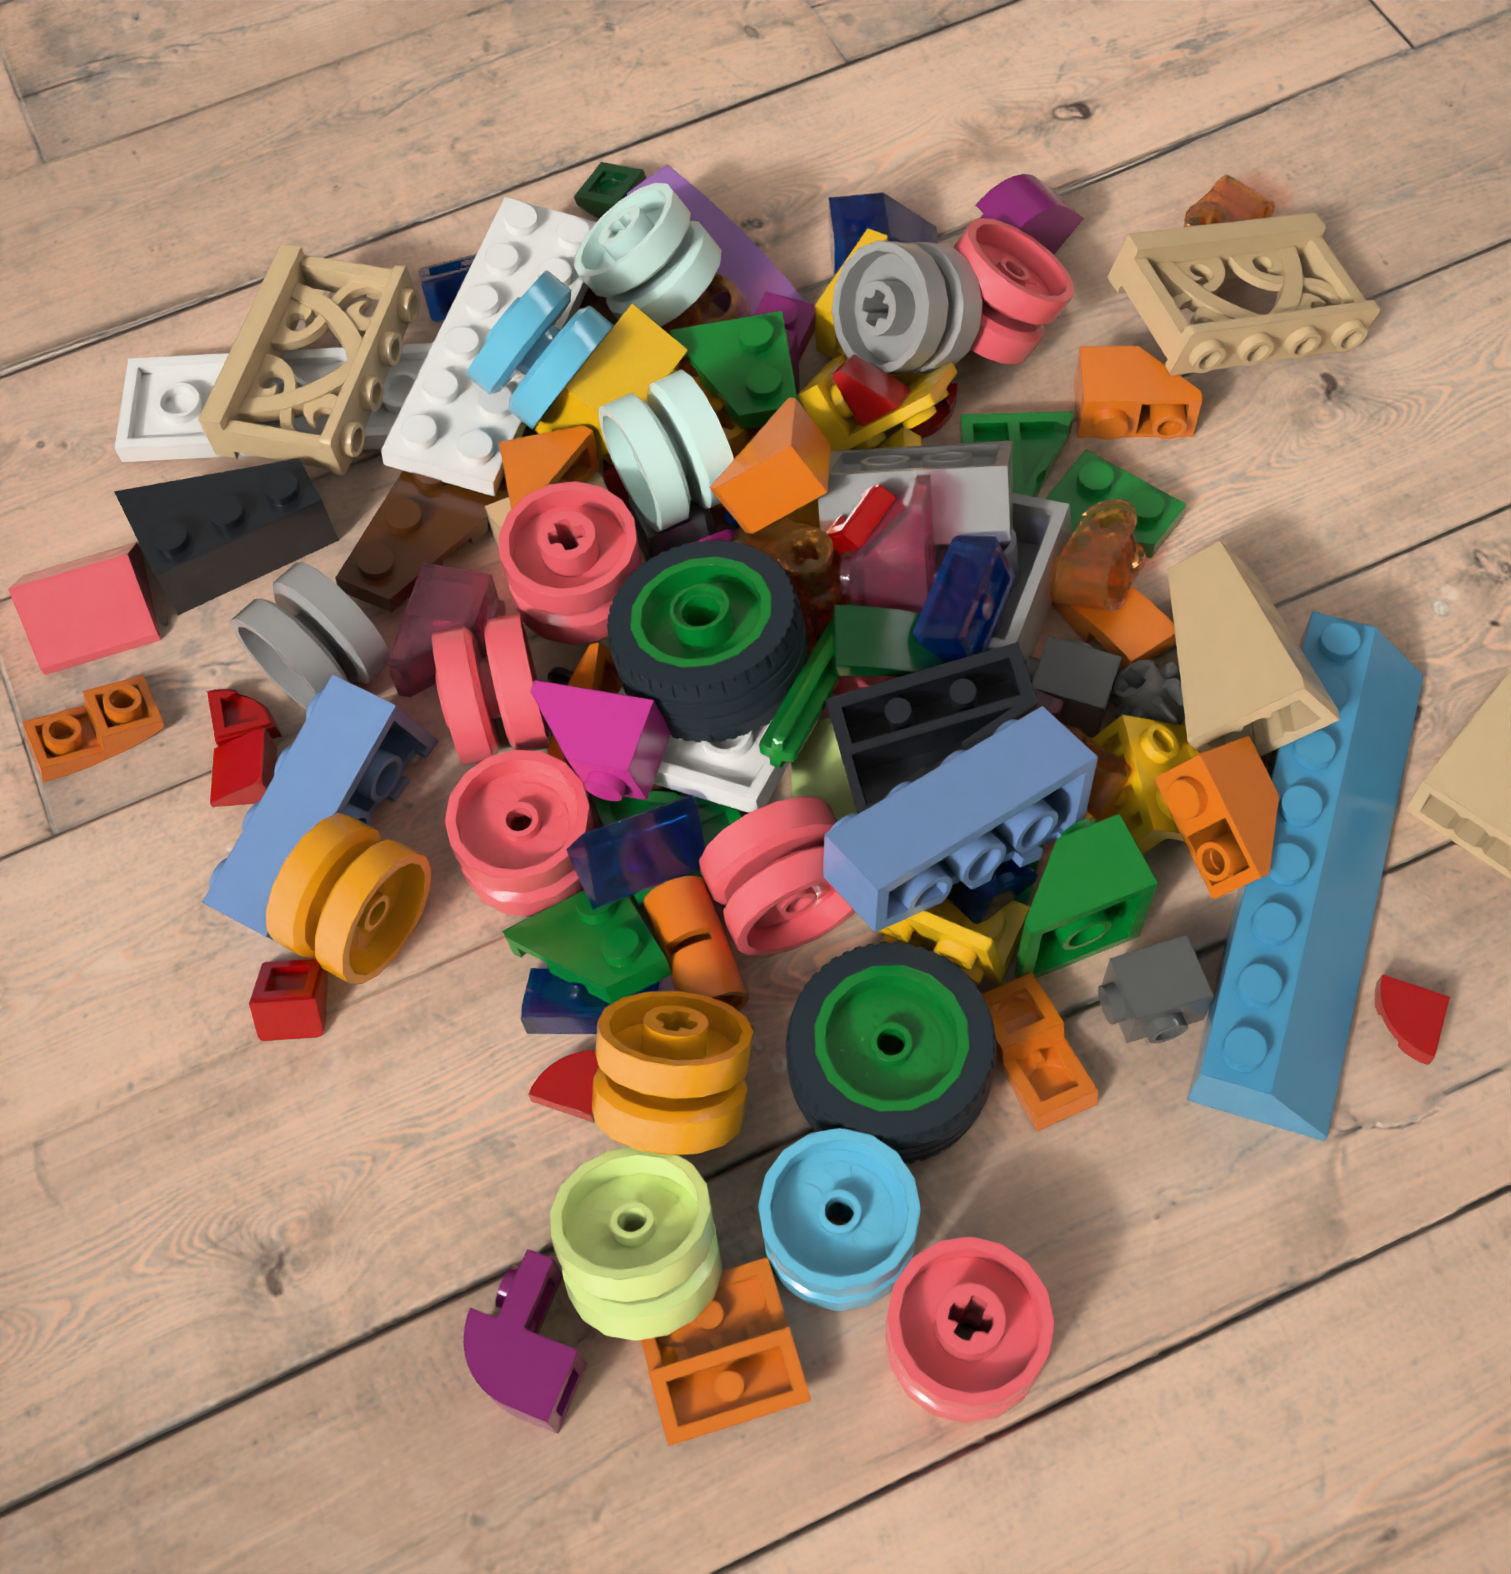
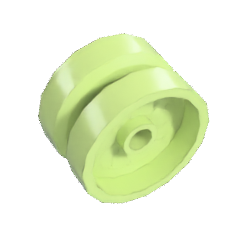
[550,1147,723,1341]

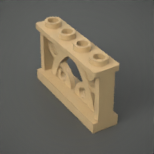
[1107,212,1381,376]
[198,243,420,476]

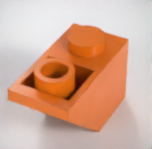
[1074,346,1202,440]
[1154,735,1279,900]

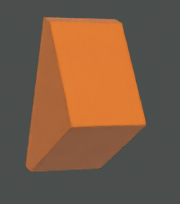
[709,398,831,534]
[499,425,600,510]

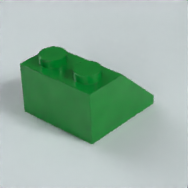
[1014,814,1158,979]

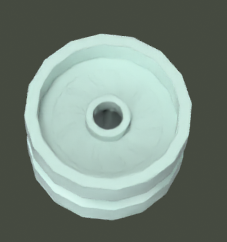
[574,183,722,327]
[599,369,734,532]

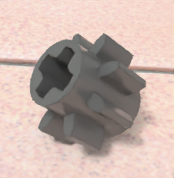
[1110,659,1185,725]

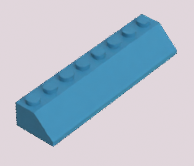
[1187,611,1423,1141]

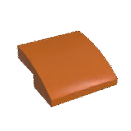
[641,1257,811,1446]

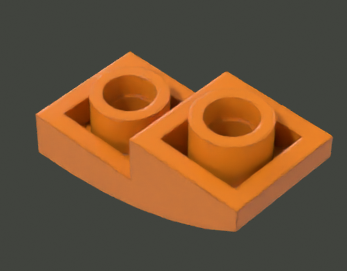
[22,675,164,783]

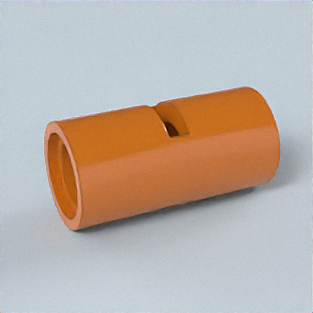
[643,876,749,1011]

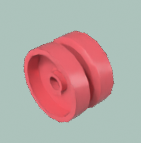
[954,218,1074,364]
[498,481,642,645]
[432,612,550,767]
[445,750,600,916]
[699,796,855,956]
[885,1236,1055,1423]

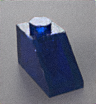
[829,192,939,277]

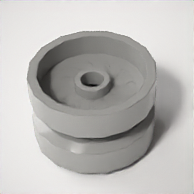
[832,241,983,374]
[231,562,392,711]

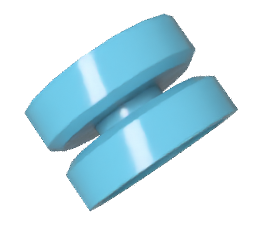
[466,270,614,429]
[758,1128,921,1311]

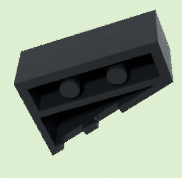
[114,458,339,615]
[825,642,1038,814]

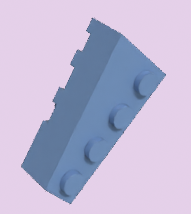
[202,674,438,940]
[823,706,1098,932]

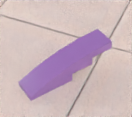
[627,164,805,319]

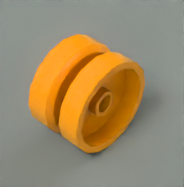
[266,813,432,984]
[592,991,754,1155]

